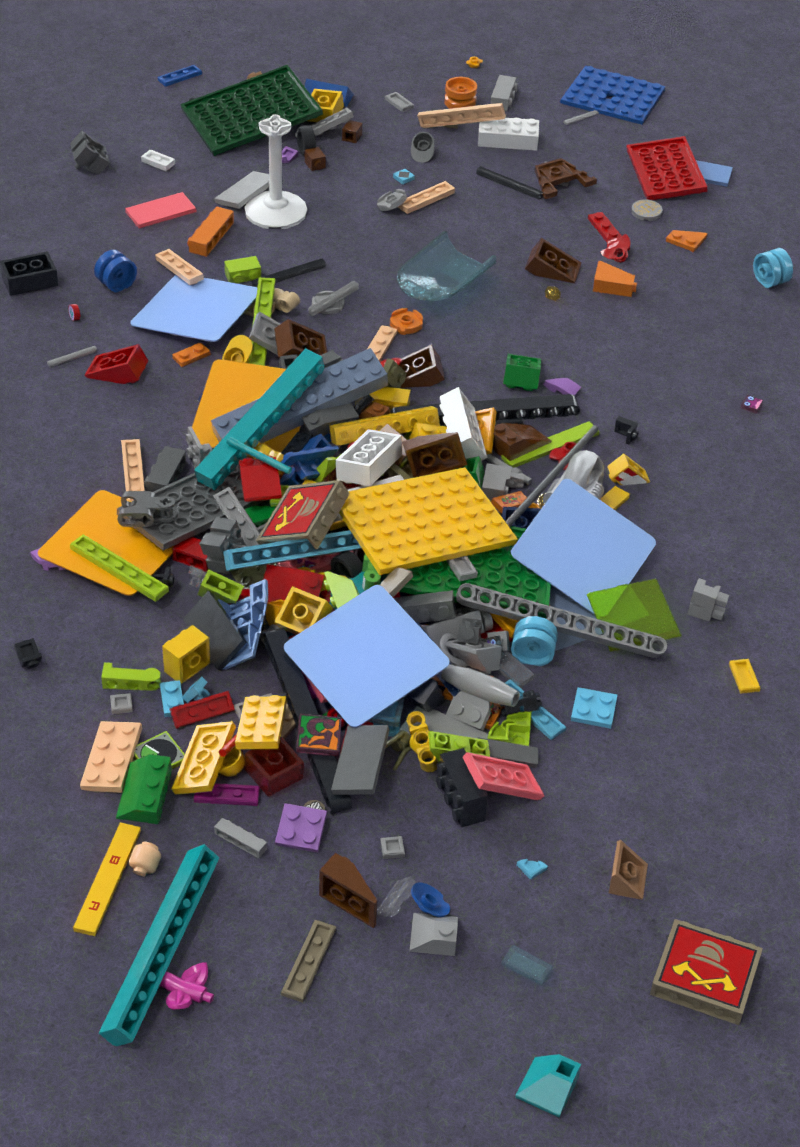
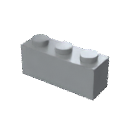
[491,75,518,111]

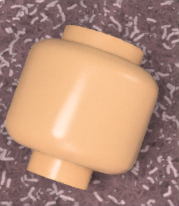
[129,842,161,877]

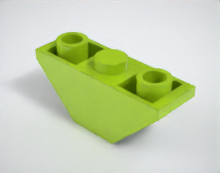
[324,571,360,609]
[428,731,490,762]

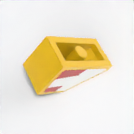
[607,454,650,485]

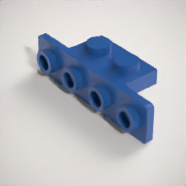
[281,446,339,480]

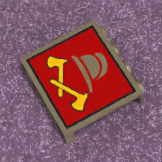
[256,480,350,549]
[650,919,763,1025]

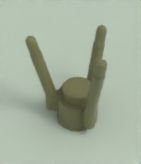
[385,730,411,771]

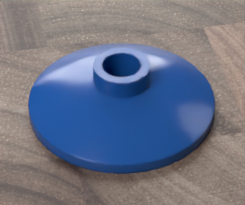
[411,882,450,917]

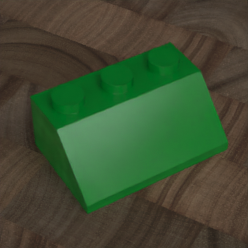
[116,754,172,824]

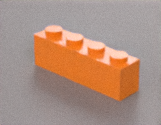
[187,206,234,257]

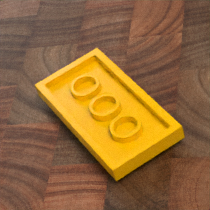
[235,695,287,749]
[171,721,236,794]

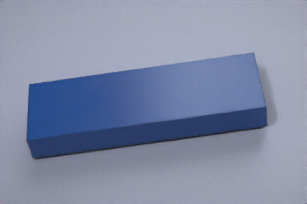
[158,65,202,87]

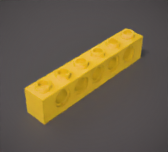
[329,406,440,446]

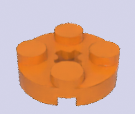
[390,308,423,335]

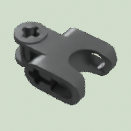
[117,491,176,527]

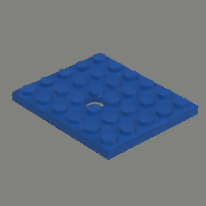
[560,66,665,125]

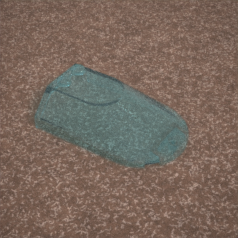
[397,231,496,301]

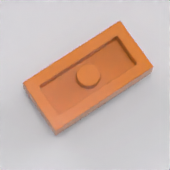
[172,342,211,367]

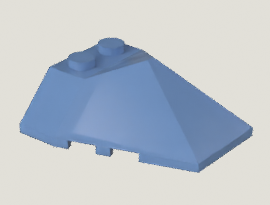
[218,579,268,670]

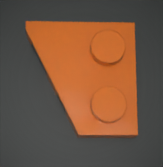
[666,230,708,252]

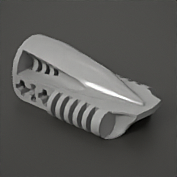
[543,450,604,504]

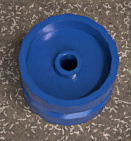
[94,250,137,293]

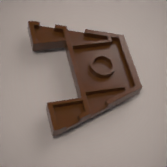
[535,158,597,199]

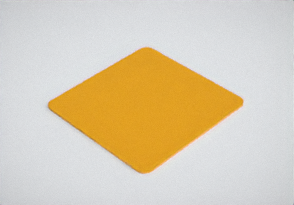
[192,359,301,453]
[38,490,173,596]

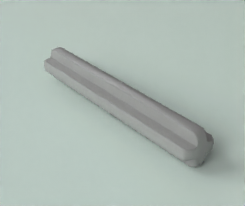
[308,281,359,316]

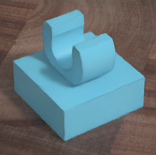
[182,677,210,703]

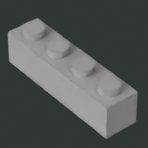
[214,818,267,858]

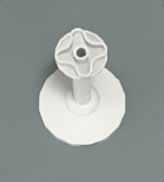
[245,115,307,229]

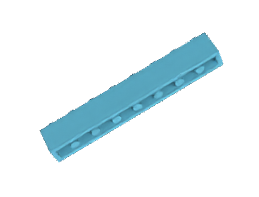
[223,530,362,571]

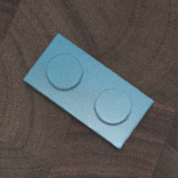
[160,680,184,717]

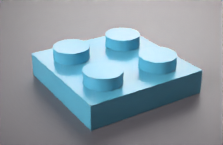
[571,687,617,729]

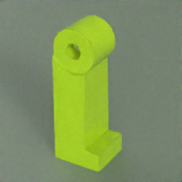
[101,662,161,691]

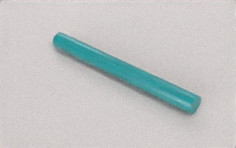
[227,437,292,474]

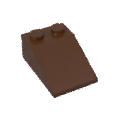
[525,238,581,283]
[274,319,327,358]
[399,344,445,388]
[492,423,552,461]
[402,432,467,478]
[319,853,377,928]

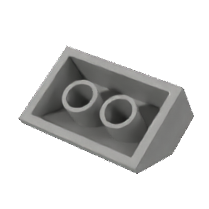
[419,607,485,648]

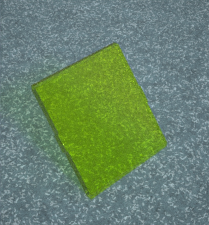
[587,579,682,652]

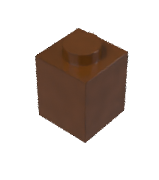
[342,120,363,144]
[305,147,326,171]

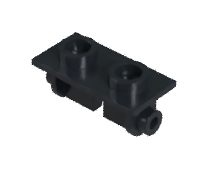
[281,432,313,455]
[499,690,542,717]

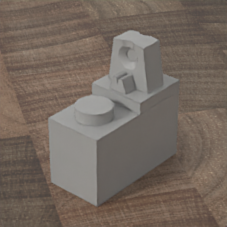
[482,463,525,501]

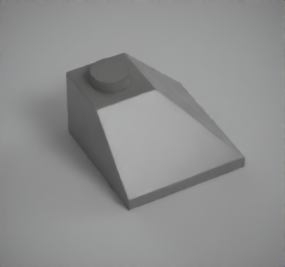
[445,640,502,674]
[409,913,458,956]

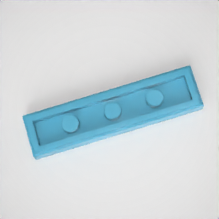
[505,679,566,740]

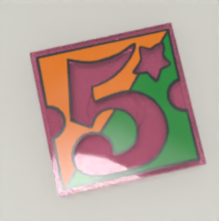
[296,714,342,756]

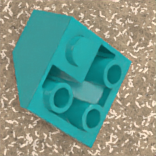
[515,1054,581,1118]

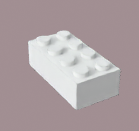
[478,118,539,151]
[440,387,487,461]
[336,429,402,487]

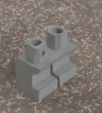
[687,578,729,621]

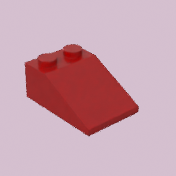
[85,344,148,384]
[239,456,282,502]
[263,564,324,603]

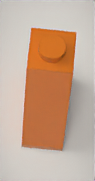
[593,261,637,297]

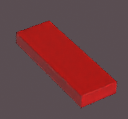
[169,691,235,728]

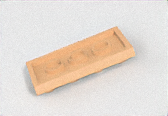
[80,721,142,793]

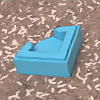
[517,859,548,880]

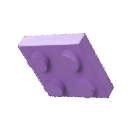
[275,803,327,853]

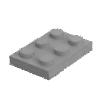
[249,312,280,355]

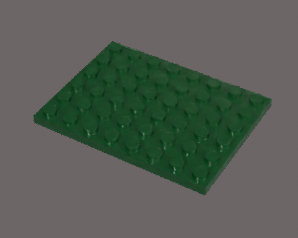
[180,64,323,156]

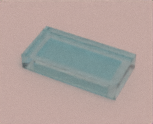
[501,945,553,986]

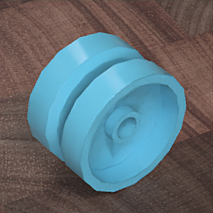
[753,248,793,288]
[511,616,558,666]

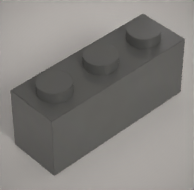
[144,446,186,492]
[394,590,456,623]

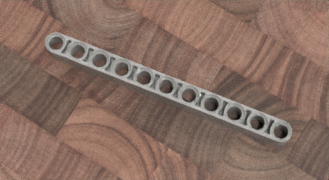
[456,583,667,658]

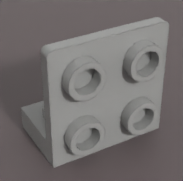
[186,426,213,469]

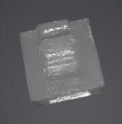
[188,566,206,589]

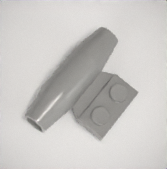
[441,664,520,731]

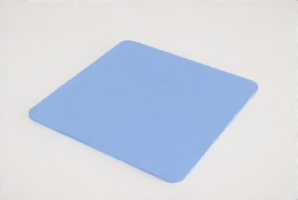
[131,275,257,342]
[511,479,656,618]
[284,585,449,728]

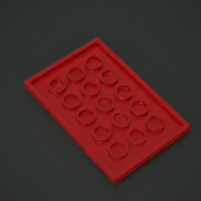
[627,136,707,200]

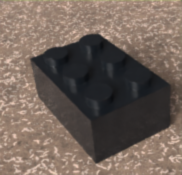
[0,251,58,296]
[436,748,488,828]

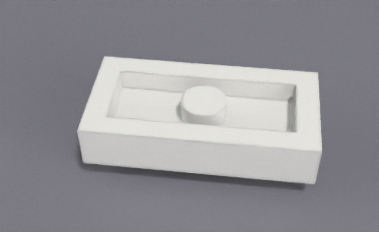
[141,150,175,171]

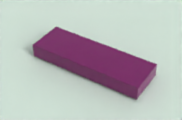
[194,783,260,806]

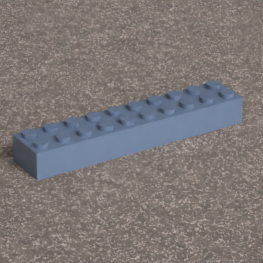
[211,348,388,444]

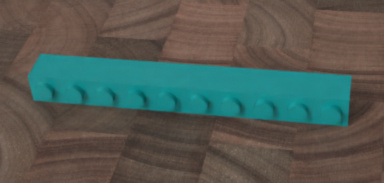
[194,348,325,490]
[99,844,219,1046]

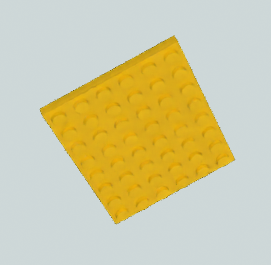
[339,467,518,575]

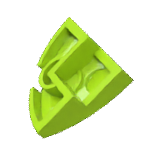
[314,457,337,483]
[487,712,531,746]

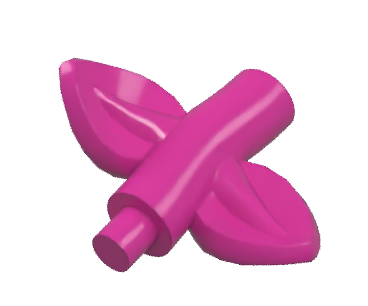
[159,962,214,1009]

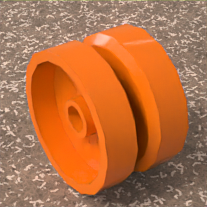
[444,77,477,109]

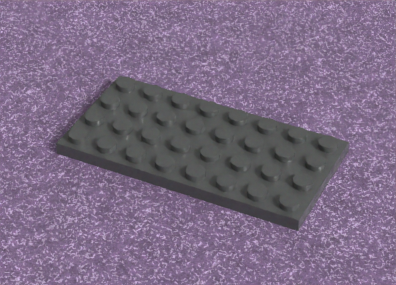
[117,464,267,551]

